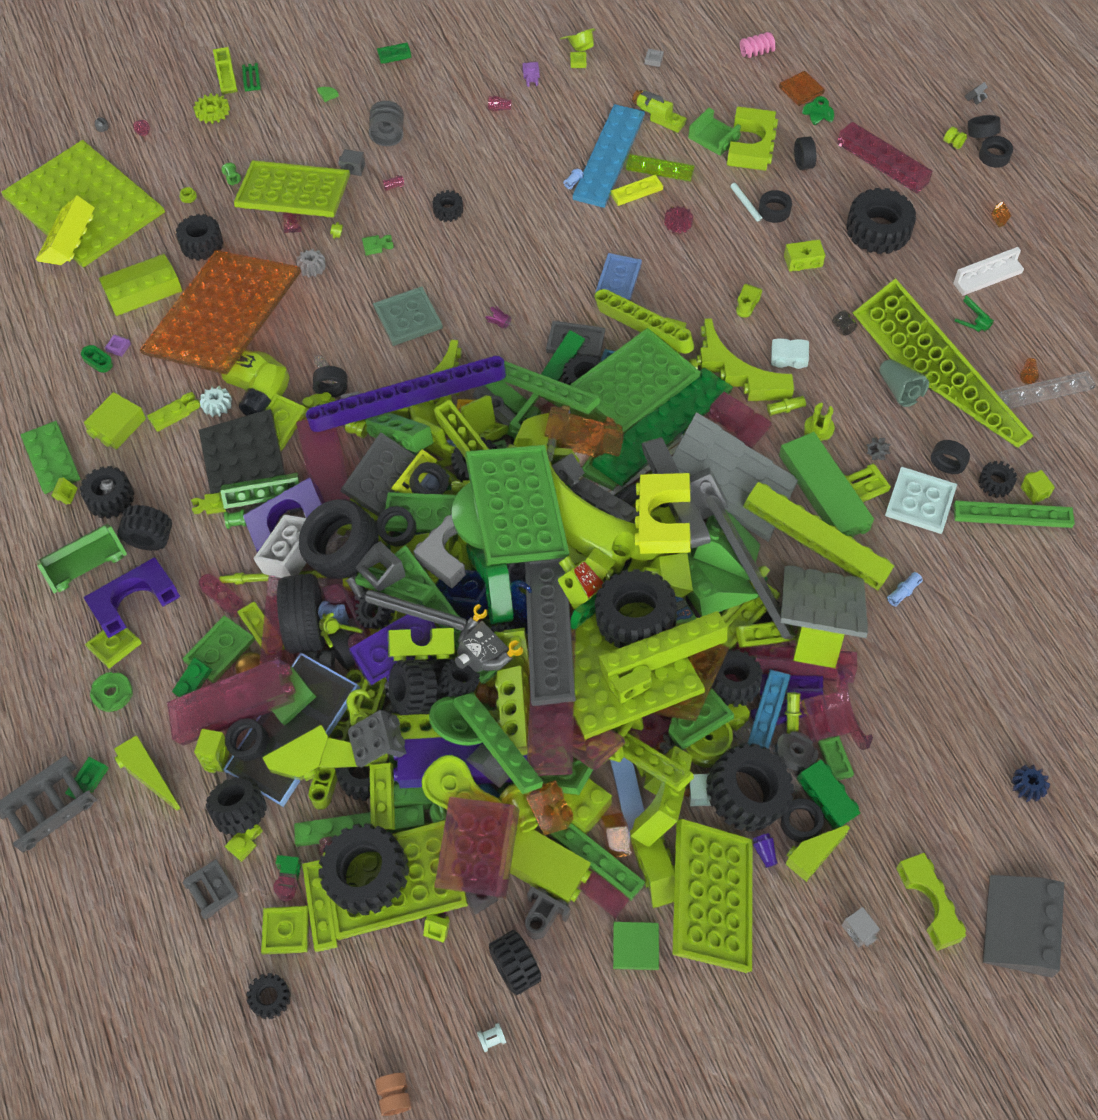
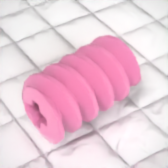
[740,32,775,58]

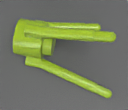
[319,613,363,648]

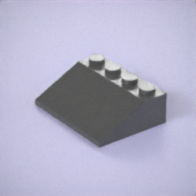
[983,875,1064,978]

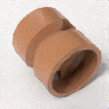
[375,1073,412,1116]

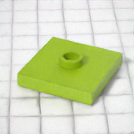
[85,628,142,669]
[261,906,309,955]

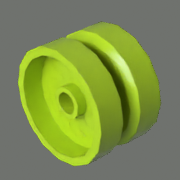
[684,723,733,768]

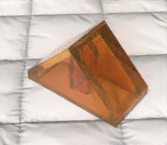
[601,813,632,858]

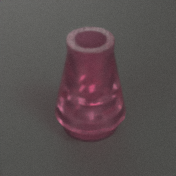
[488,95,512,111]

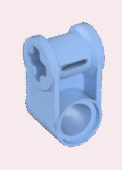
[318,601,349,635]

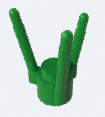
[954,295,994,332]

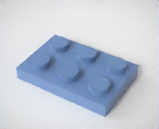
[595,253,642,301]

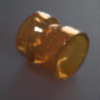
[476,683,498,708]

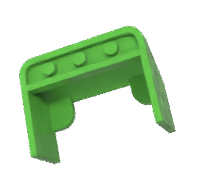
[36,524,127,593]

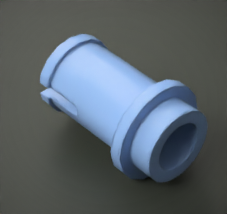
[563,168,584,189]

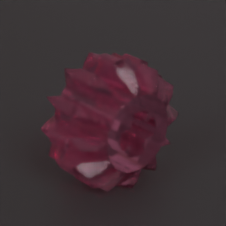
[664,205,693,234]

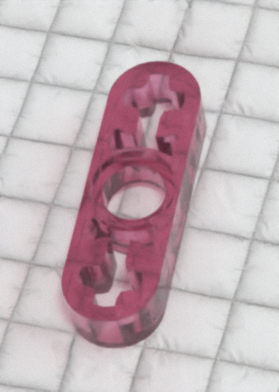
[199,574,245,617]

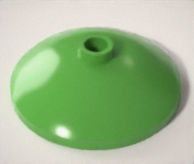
[429,696,491,746]

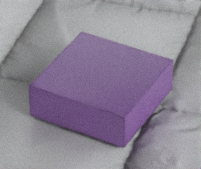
[105,335,131,357]

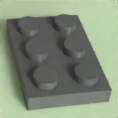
[546,321,606,358]

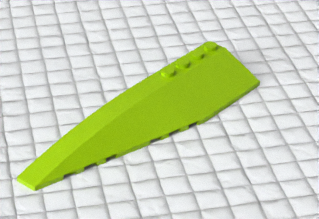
[853,278,1033,448]

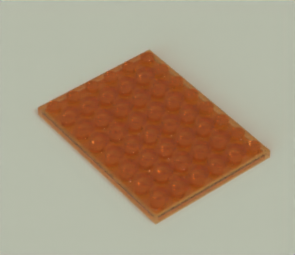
[140,250,302,375]

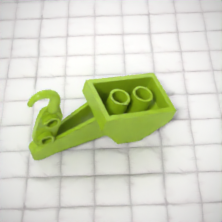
[262,689,388,782]

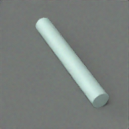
[730,183,762,222]

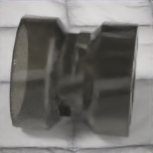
[832,310,857,336]

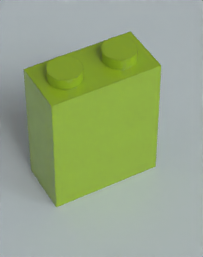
[83,392,146,450]

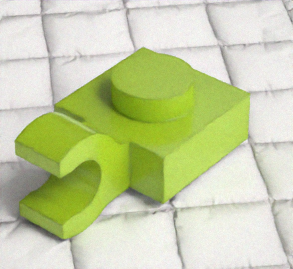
[224,824,263,862]

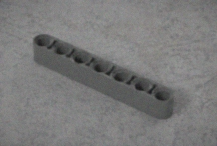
[642,437,711,549]

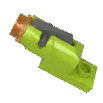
[632,90,687,133]

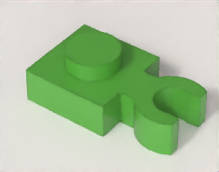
[362,235,394,255]

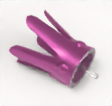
[485,306,512,329]

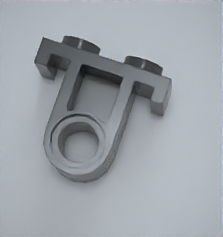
[525,886,571,940]

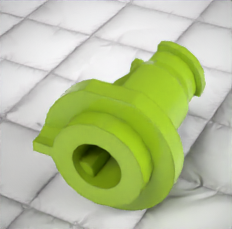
[804,403,835,441]
[499,784,538,833]

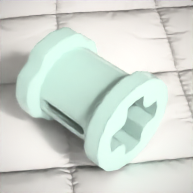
[477,1023,506,1052]

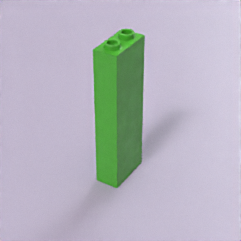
[779,432,874,537]

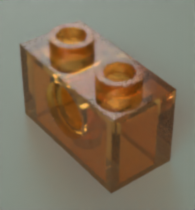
[526,780,574,835]

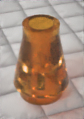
[1020,358,1039,385]

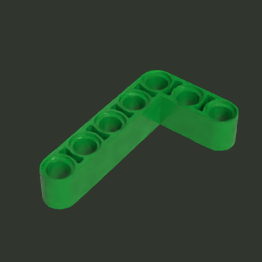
[466,544,513,625]

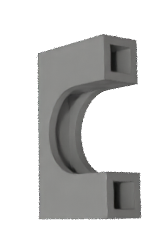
[414,514,466,588]

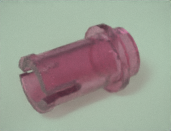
[382,175,405,191]

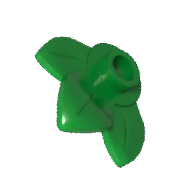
[802,96,834,125]

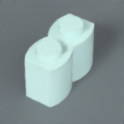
[771,339,809,369]

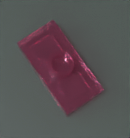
[283,212,302,233]

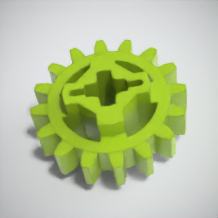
[193,93,230,124]

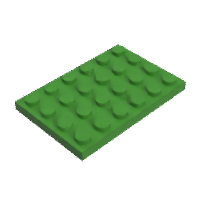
[570,328,701,436]
[465,445,569,566]

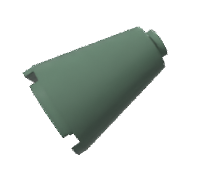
[879,359,929,407]

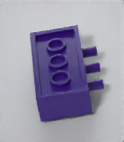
[349,605,437,686]

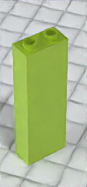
[454,814,592,905]

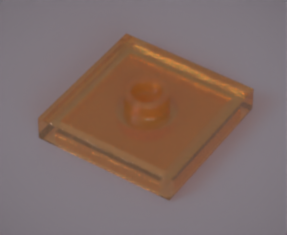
[779,71,825,106]

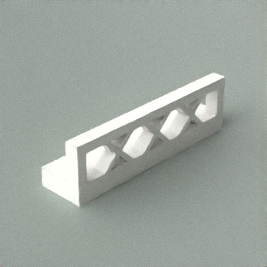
[953,247,1024,296]

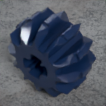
[1011,765,1050,802]

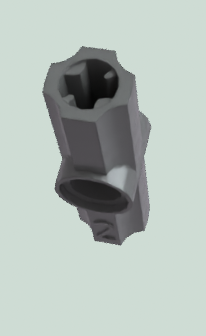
[473,386,516,428]

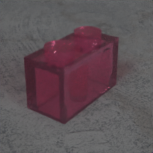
[709,392,754,435]

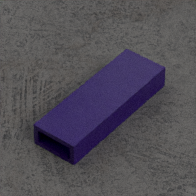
[394,733,529,788]

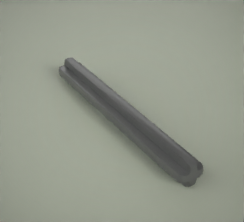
[365,590,466,631]

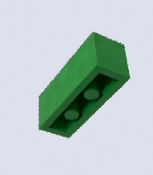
[796,759,861,830]

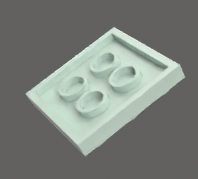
[885,467,957,534]

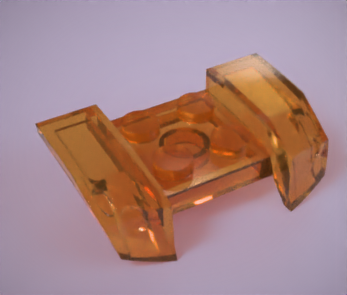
[545,405,623,458]

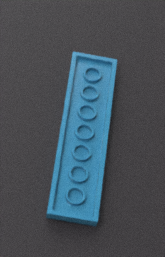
[573,104,645,208]

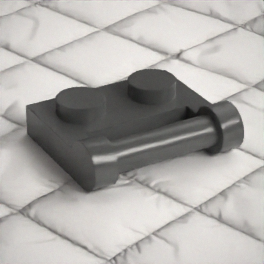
[182,859,239,919]

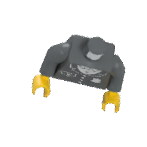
[455,604,523,672]

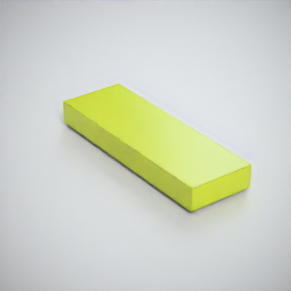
[611,175,663,206]

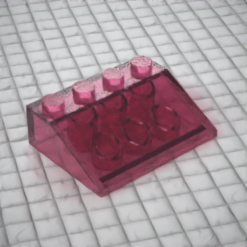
[434,797,520,899]

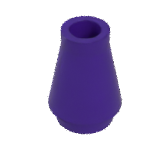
[753,833,778,868]

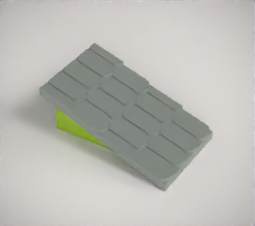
[672,412,798,542]
[781,566,868,668]

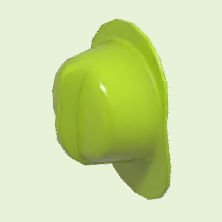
[560,28,596,52]

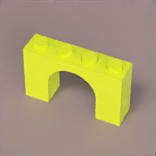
[635,473,691,554]

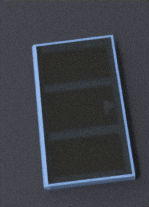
[223,653,361,807]

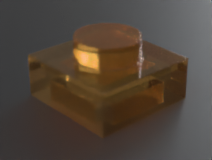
[991,202,1011,227]

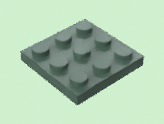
[373,286,443,346]

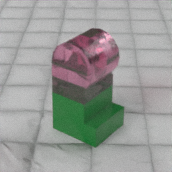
[273,855,302,902]

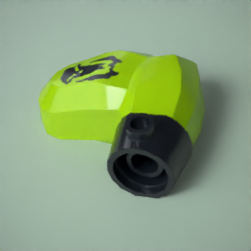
[221,349,290,416]

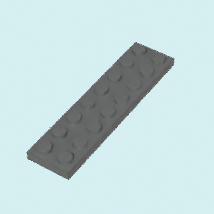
[525,558,576,706]

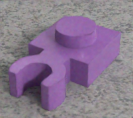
[522,62,540,87]

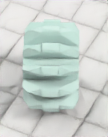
[200,386,232,417]

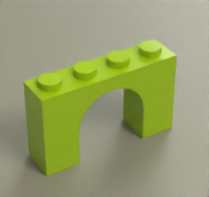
[727,106,778,171]
[631,746,693,847]

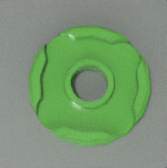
[90,672,133,712]

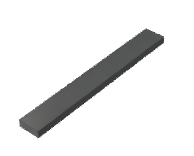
[706,495,796,640]

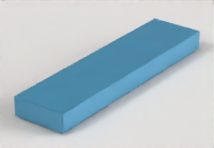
[747,669,790,749]

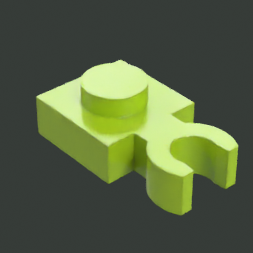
[191,492,226,515]

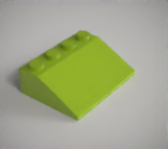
[99,254,182,316]

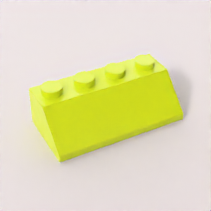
[35,195,95,265]

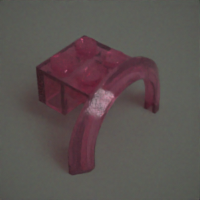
[800,665,873,750]

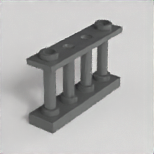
[0,755,97,852]

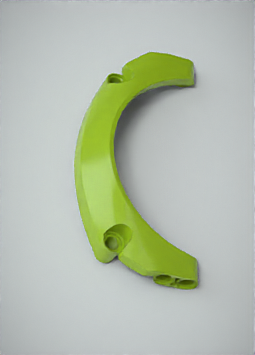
[514,413,688,573]

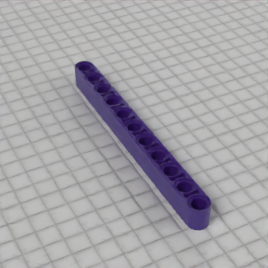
[306,356,506,432]

